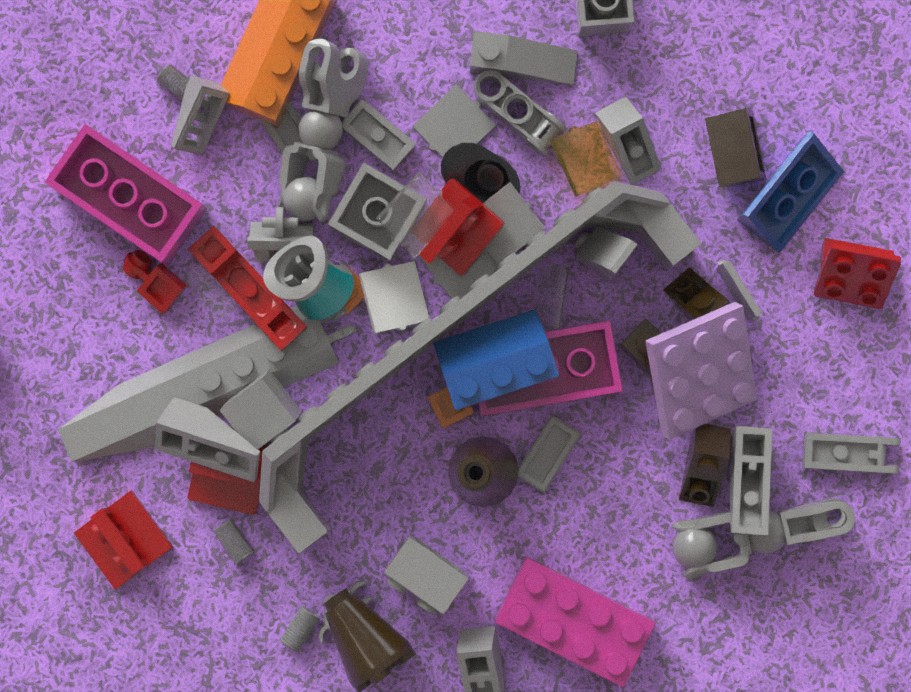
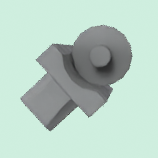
[247,207,314,263]

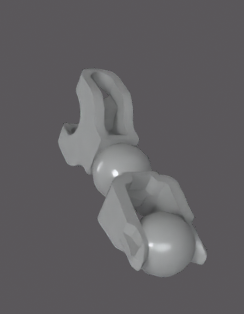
[277,39,368,222]
[671,498,855,579]

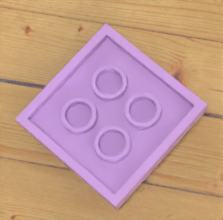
[646,302,757,440]

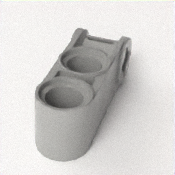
[474,70,567,157]

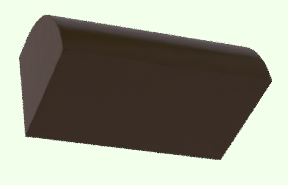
[705,108,767,187]

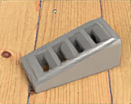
[171,75,230,155]

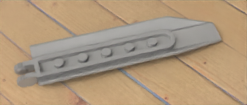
[57,305,356,462]

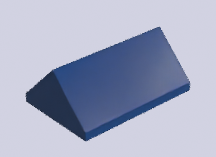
[737,131,844,253]

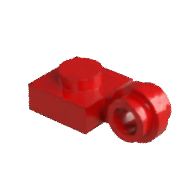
[123,250,187,314]

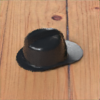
[441,142,520,203]

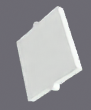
[359,261,429,334]

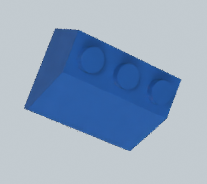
[433,309,560,411]

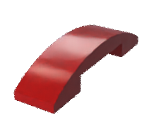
[188,225,308,351]

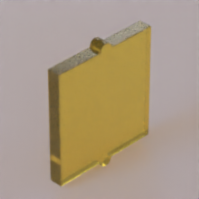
[550,121,622,197]

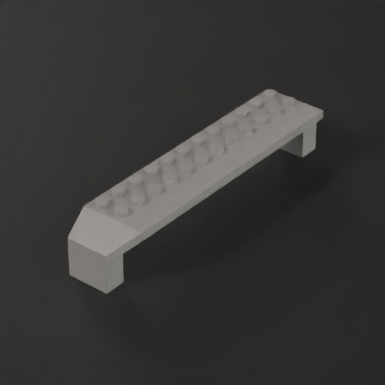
[259,181,702,553]

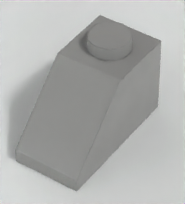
[595,96,662,185]

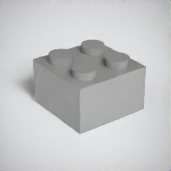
[328,162,426,263]
[384,534,469,615]

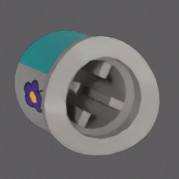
[263,236,354,320]

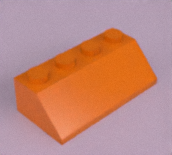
[221,0,336,128]

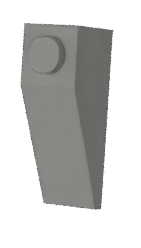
[469,31,578,85]
[574,226,638,282]
[155,397,260,482]
[729,426,772,537]
[456,626,506,692]

